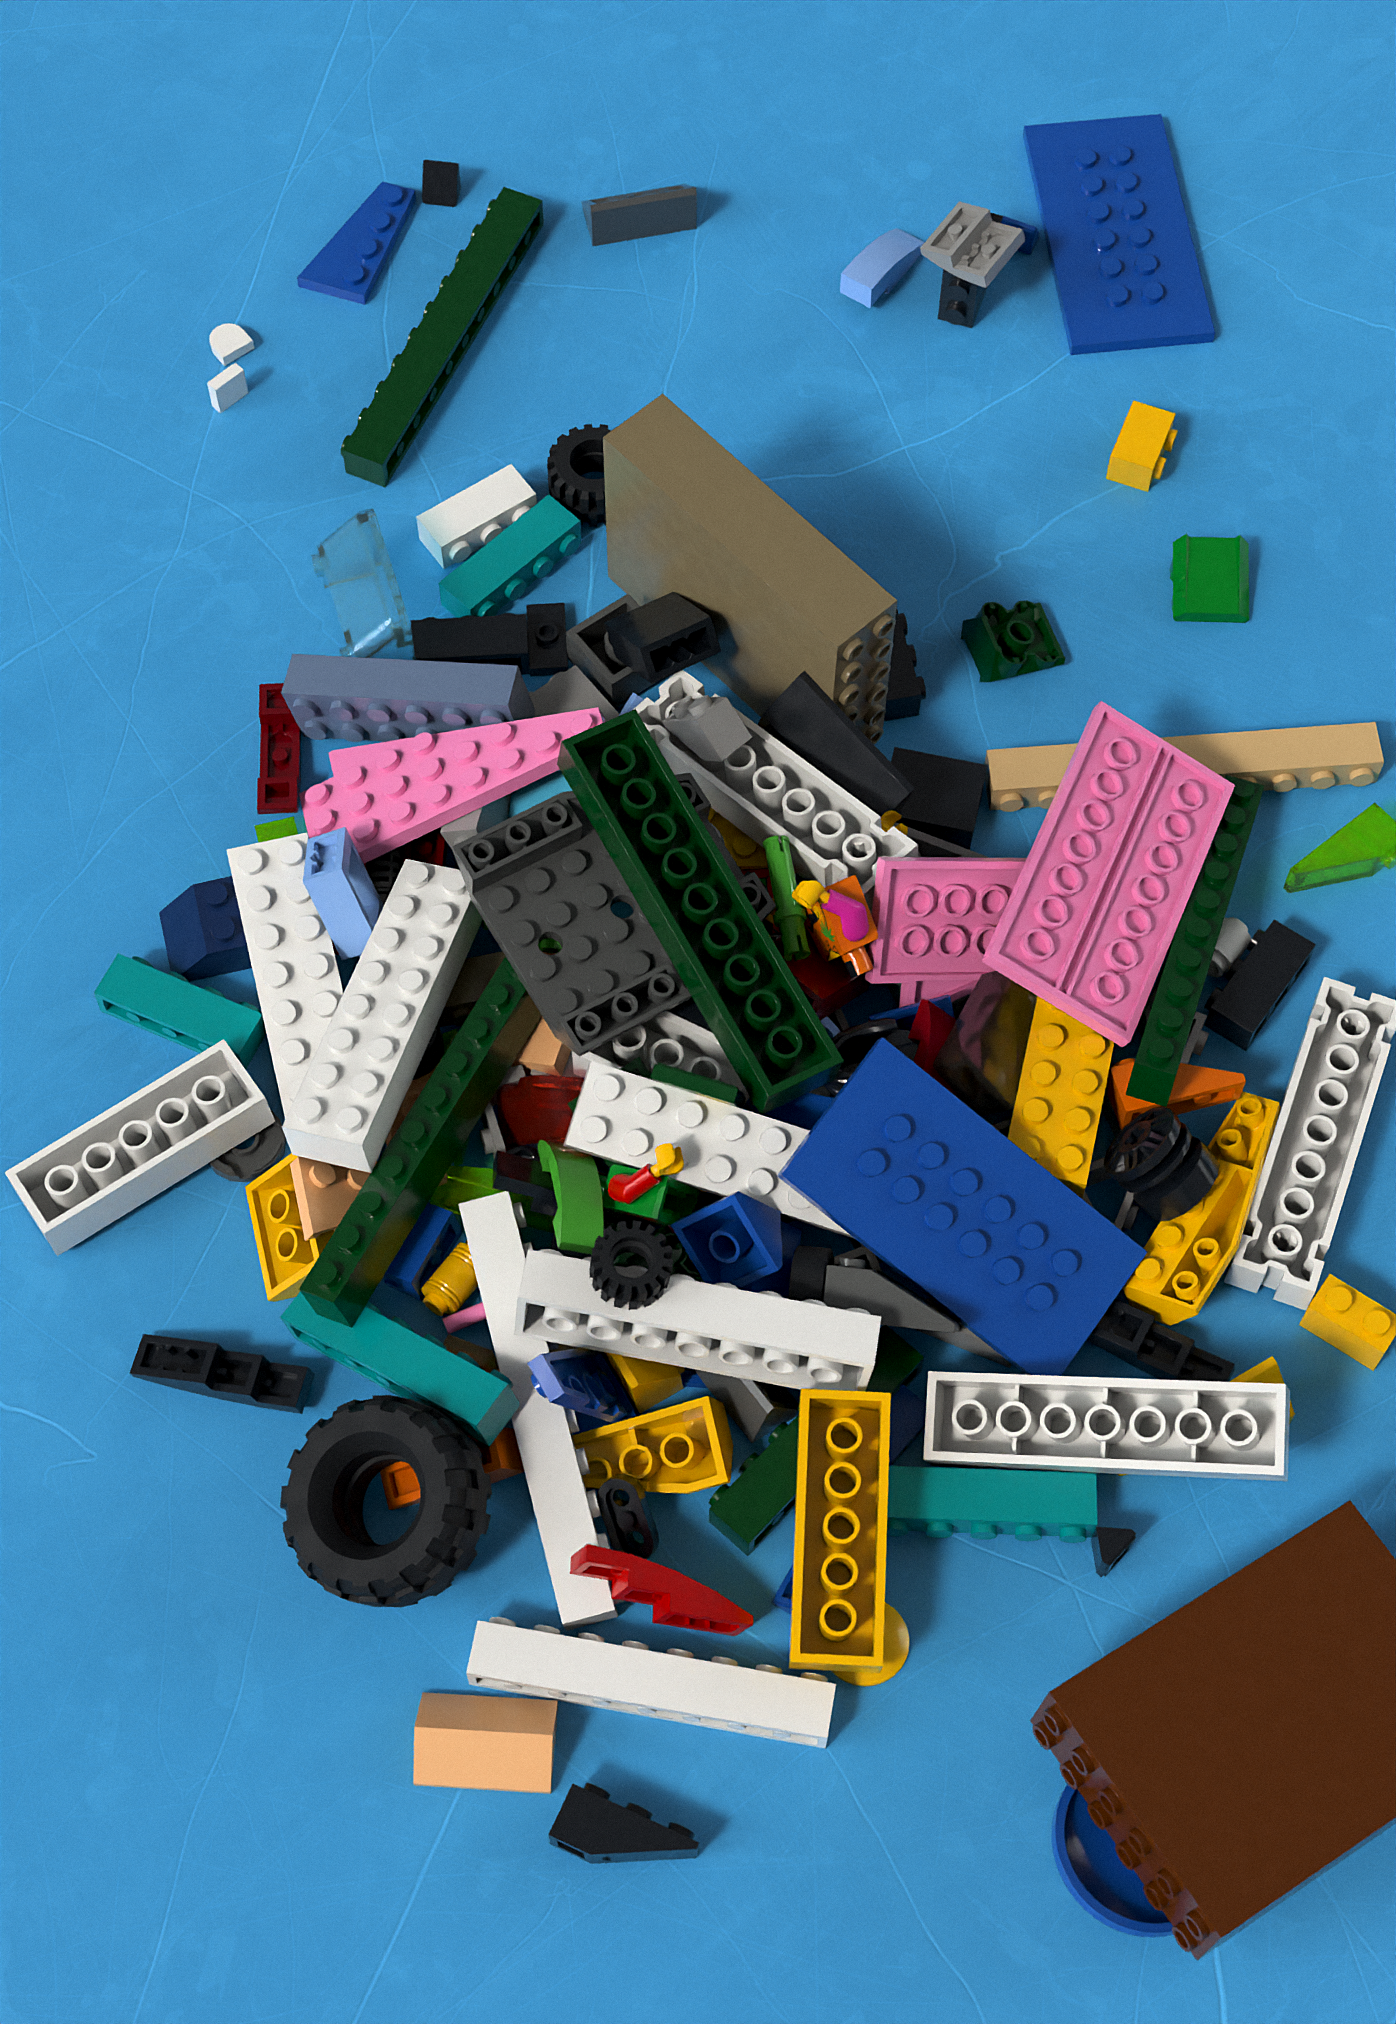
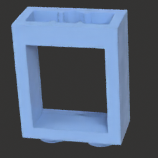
[303,827,383,960]

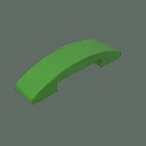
[537,1140,604,1254]

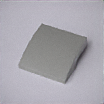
[920,201,1025,288]

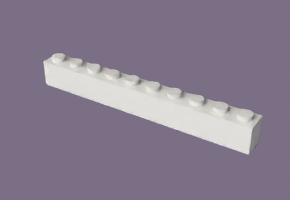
[458,1191,623,1631]

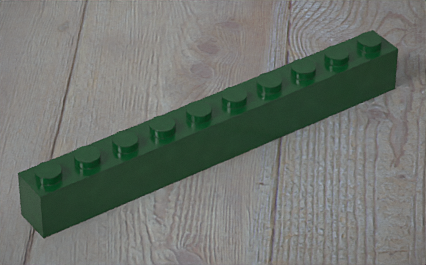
[341,187,544,488]
[1125,775,1265,1107]
[299,956,542,1328]

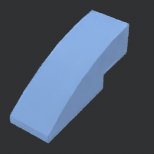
[840,228,925,308]

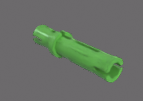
[763,835,811,961]

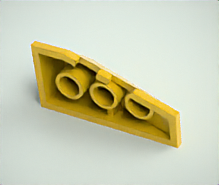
[572,1396,733,1494]

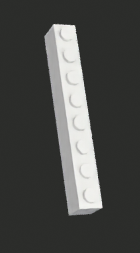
[466,1617,836,1749]

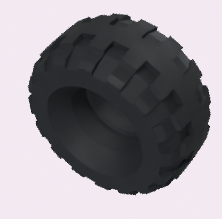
[280,1395,492,1607]

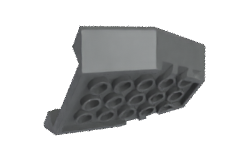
[452,772,776,1057]

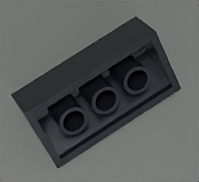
[757,671,915,816]

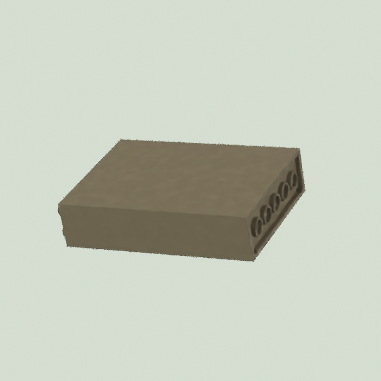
[603,394,898,745]

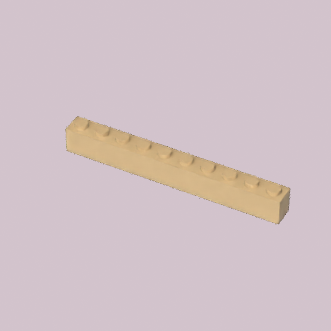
[984,722,1384,812]

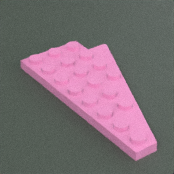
[299,707,606,864]
[865,857,1027,1008]

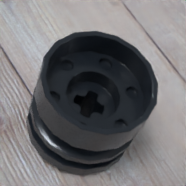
[1103,1107,1220,1222]

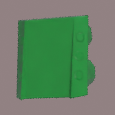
[1169,533,1249,623]

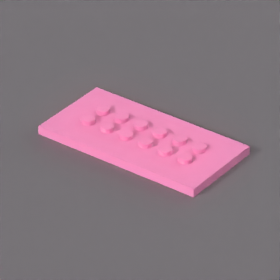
[981,701,1235,1048]

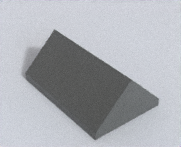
[581,184,697,246]
[693,1369,799,1443]

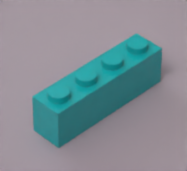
[439,494,581,618]
[94,953,266,1070]

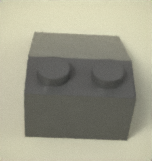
[823,1257,961,1333]

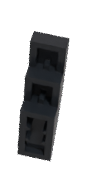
[492,1150,650,1231]
[1087,1299,1235,1382]
[129,1334,315,1414]

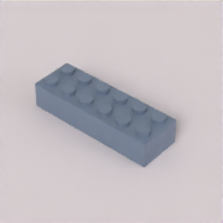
[281,654,536,742]

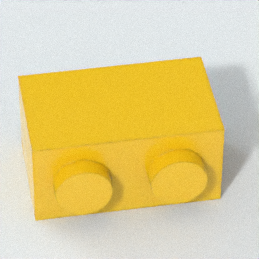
[1106,400,1178,492]
[1299,1274,1396,1371]

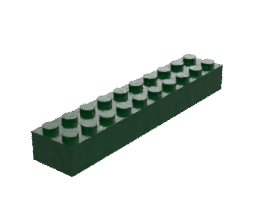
[557,709,844,1115]

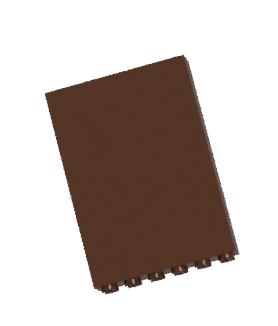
[1030,1500,1396,1961]

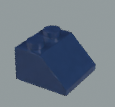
[159,876,252,982]

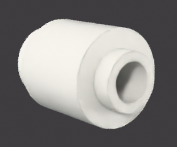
[1207,917,1251,978]

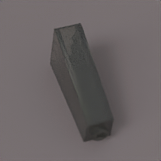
[933,971,1037,1116]

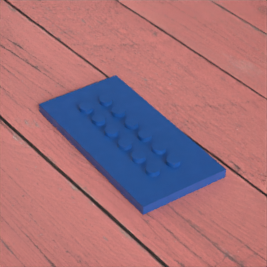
[1023,114,1215,355]
[777,1038,1147,1376]

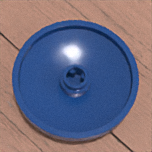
[1051,1784,1173,1938]

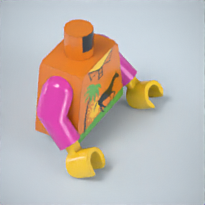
[765,874,878,979]

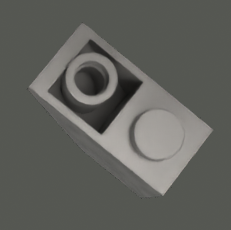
[662,695,752,761]

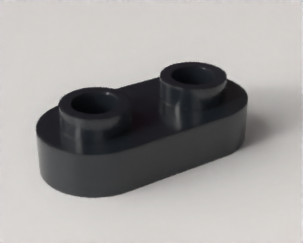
[597,1474,659,1560]

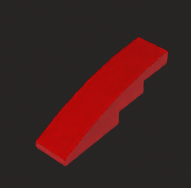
[570,1544,754,1636]

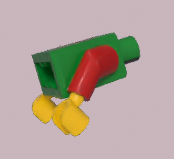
[598,1143,706,1227]

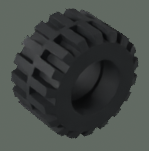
[547,424,611,527]

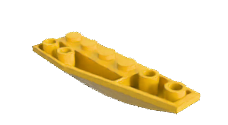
[1123,1091,1281,1326]

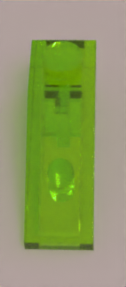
[1283,803,1396,893]

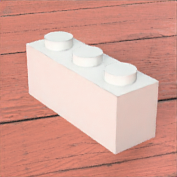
[416,464,537,569]

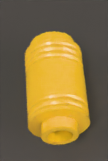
[421,1240,478,1316]

